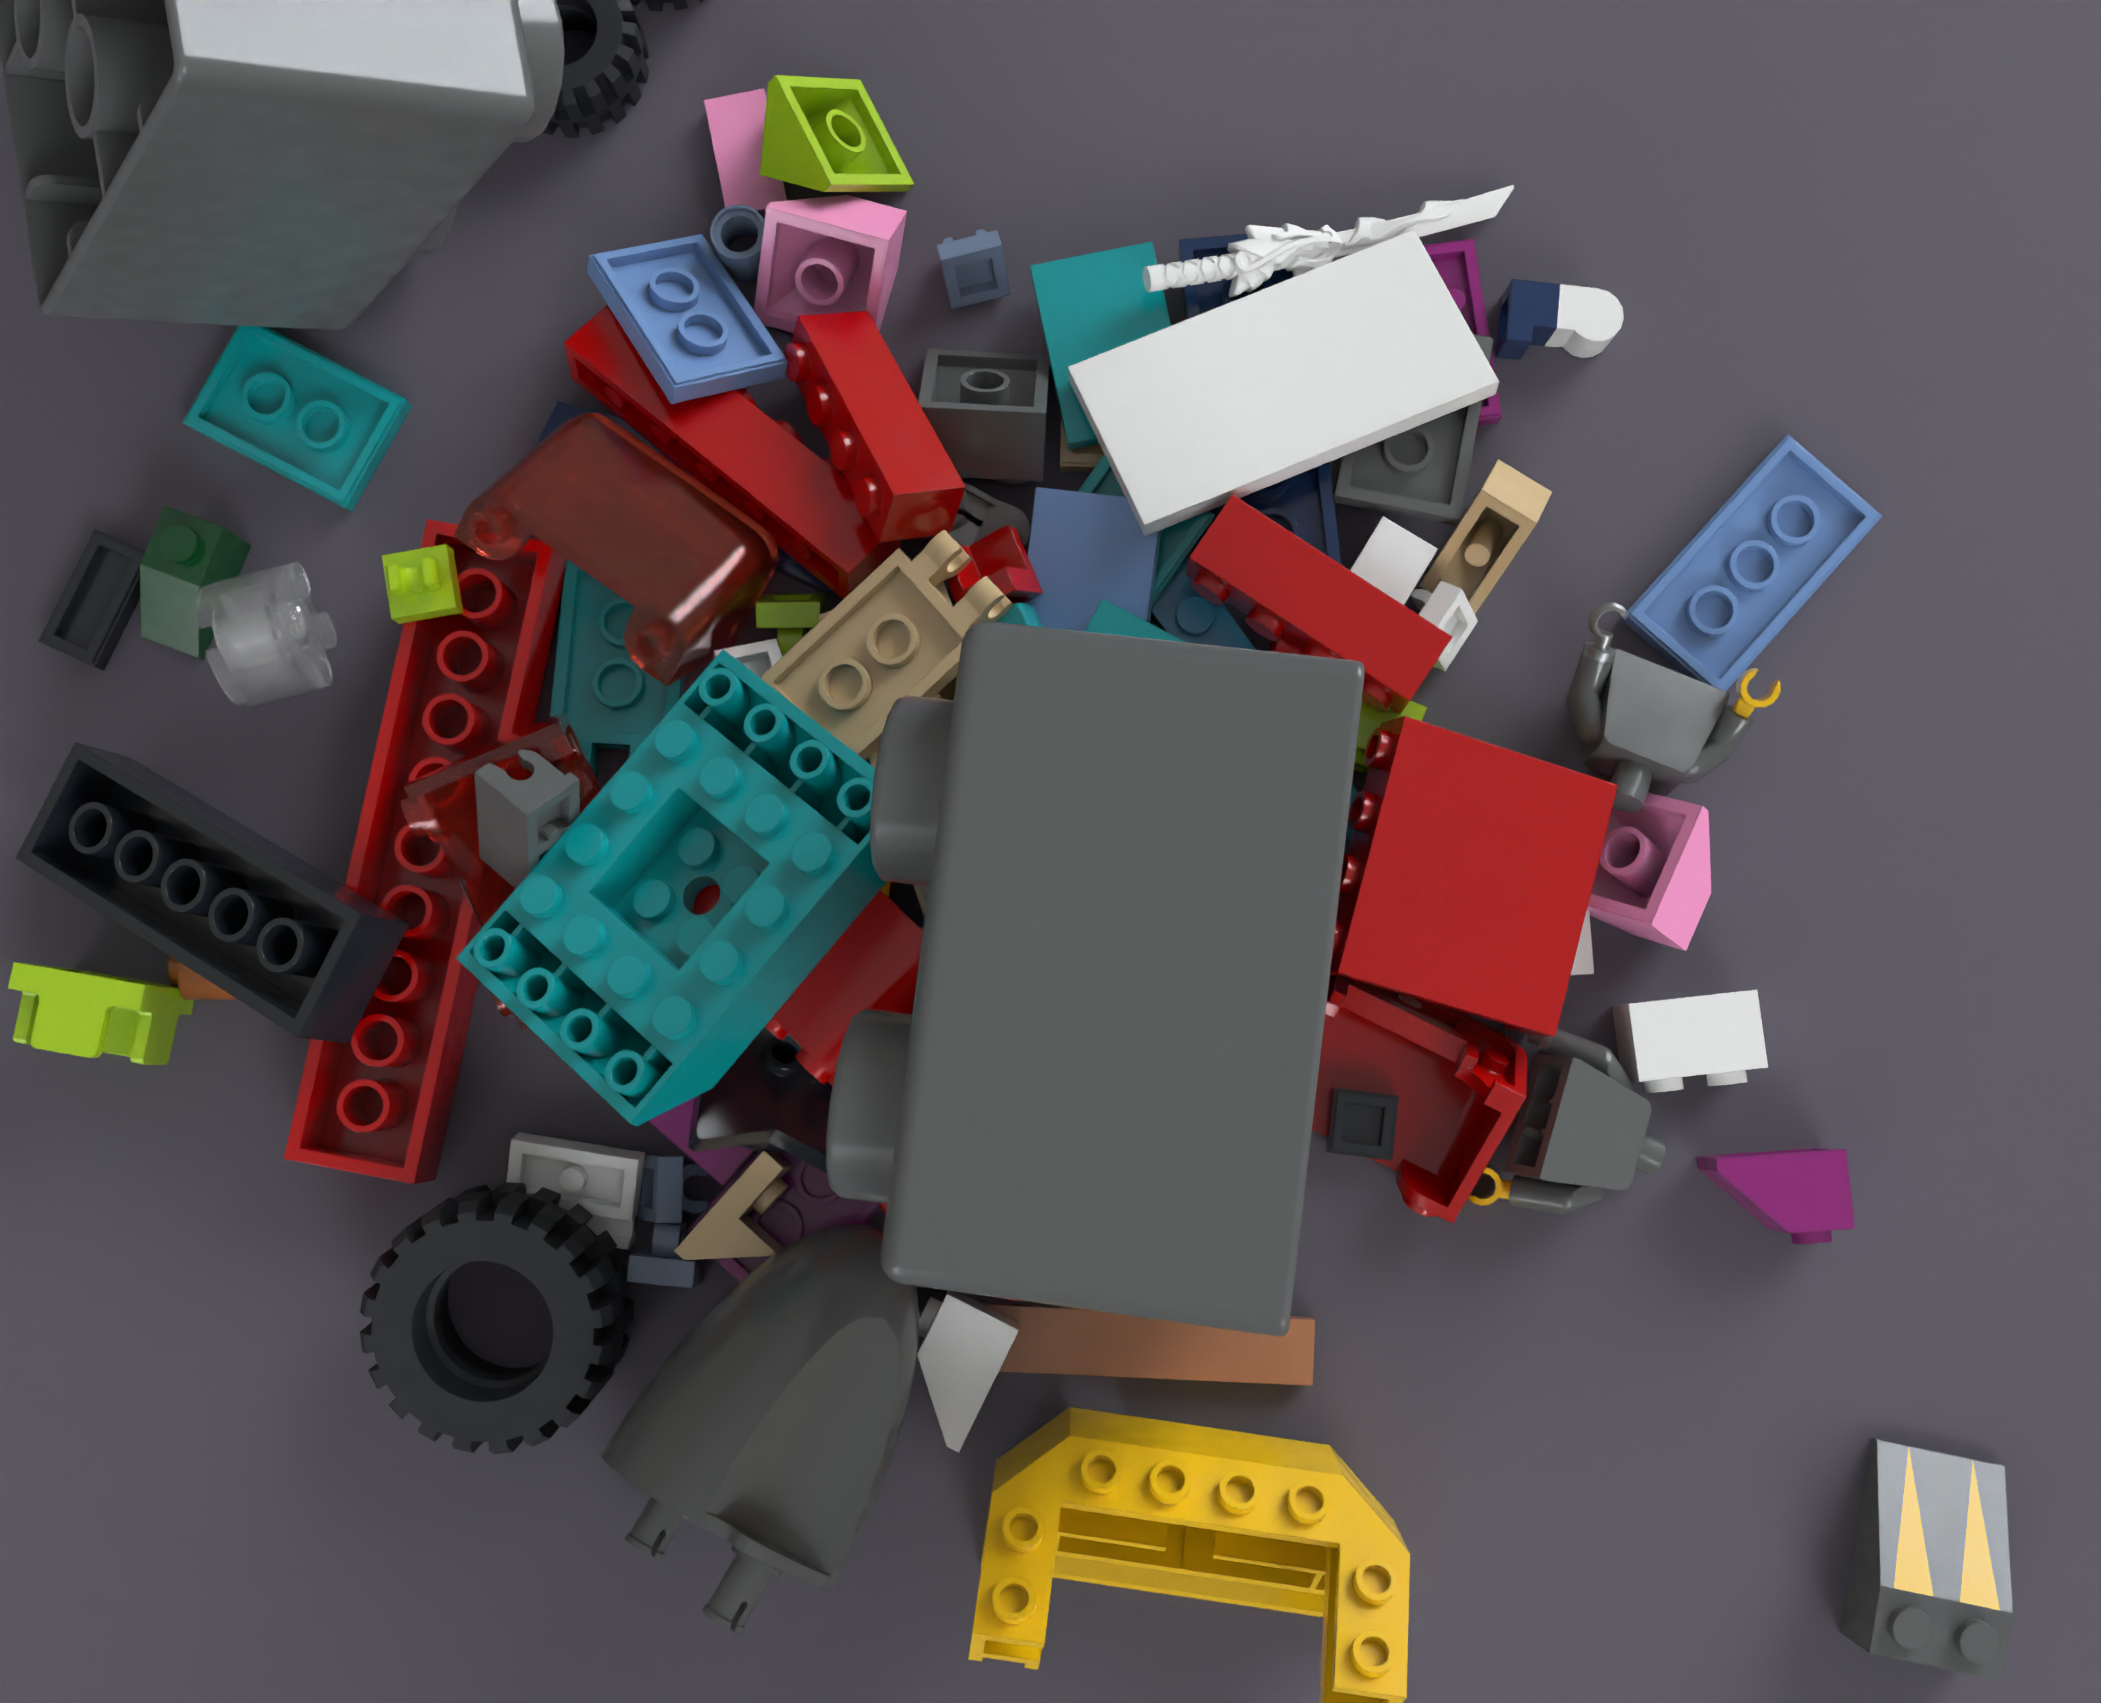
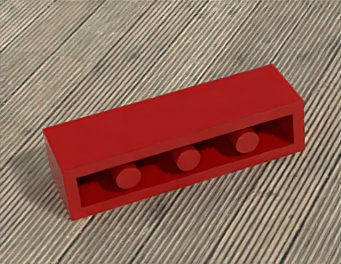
[784,311,966,543]
[1186,494,1452,714]

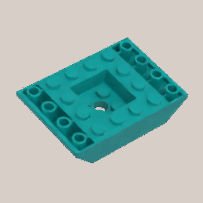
[456,649,887,1127]

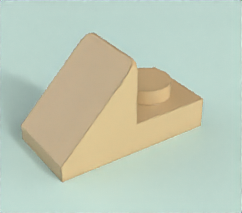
[674,1151,791,1260]

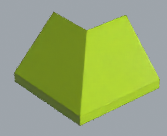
[760,75,915,192]

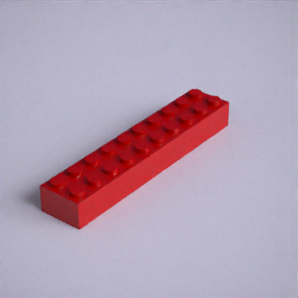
[284,519,567,1184]

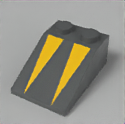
[1840,1438,2013,1681]

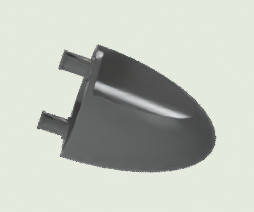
[601,1224,919,1635]

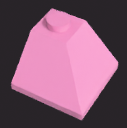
[754,195,907,333]
[1587,793,1711,951]

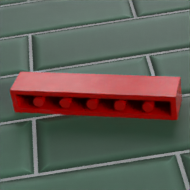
[564,305,900,599]

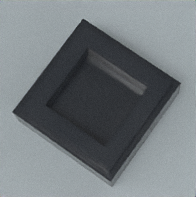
[1325,1088,1399,1161]

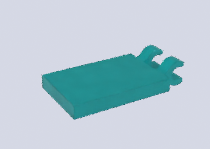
[547,557,695,794]

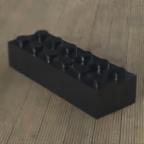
[16,742,409,1043]

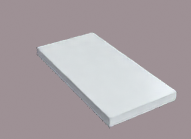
[1068,230,1499,536]

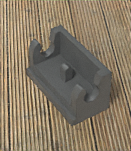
[474,749,580,888]

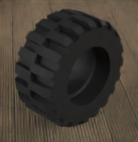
[360,1182,634,1454]

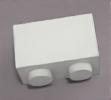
[1612,990,1768,1093]

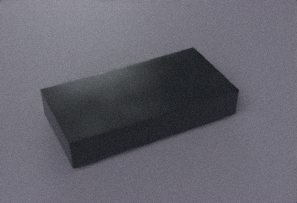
[38,529,145,671]

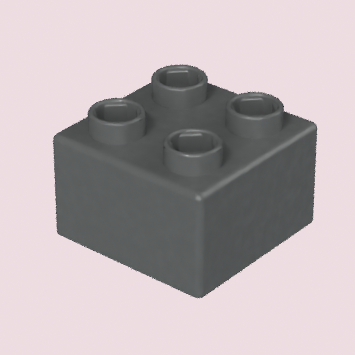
[0,0,565,331]
[826,621,1365,1337]

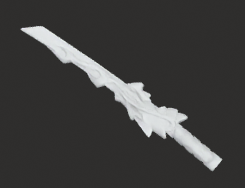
[1143,185,1514,298]

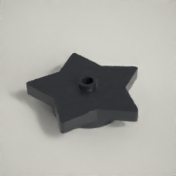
[688,1027,833,1173]

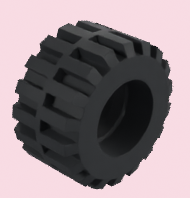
[544,0,649,138]

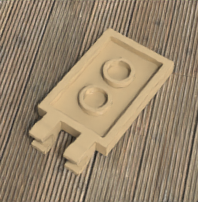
[760,530,1013,760]

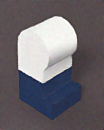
[1495,279,1624,360]

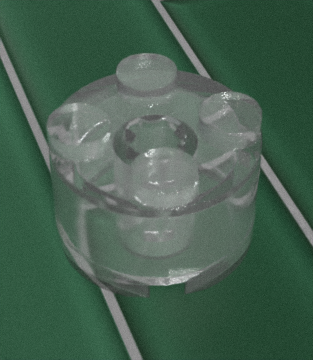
[197,562,337,707]

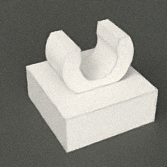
[1410,581,1478,671]

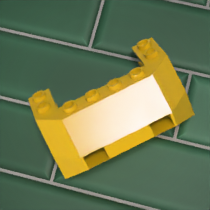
[968,1407,1410,1703]

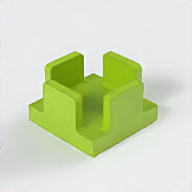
[8,962,194,1065]

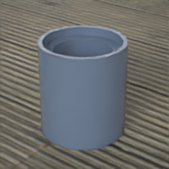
[710,204,764,282]

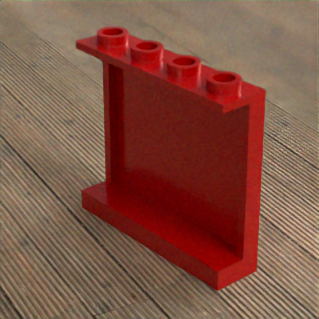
[1330,716,1618,1037]

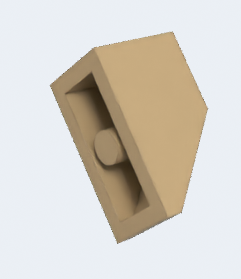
[1419,459,1552,614]

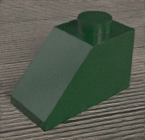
[140,506,251,660]

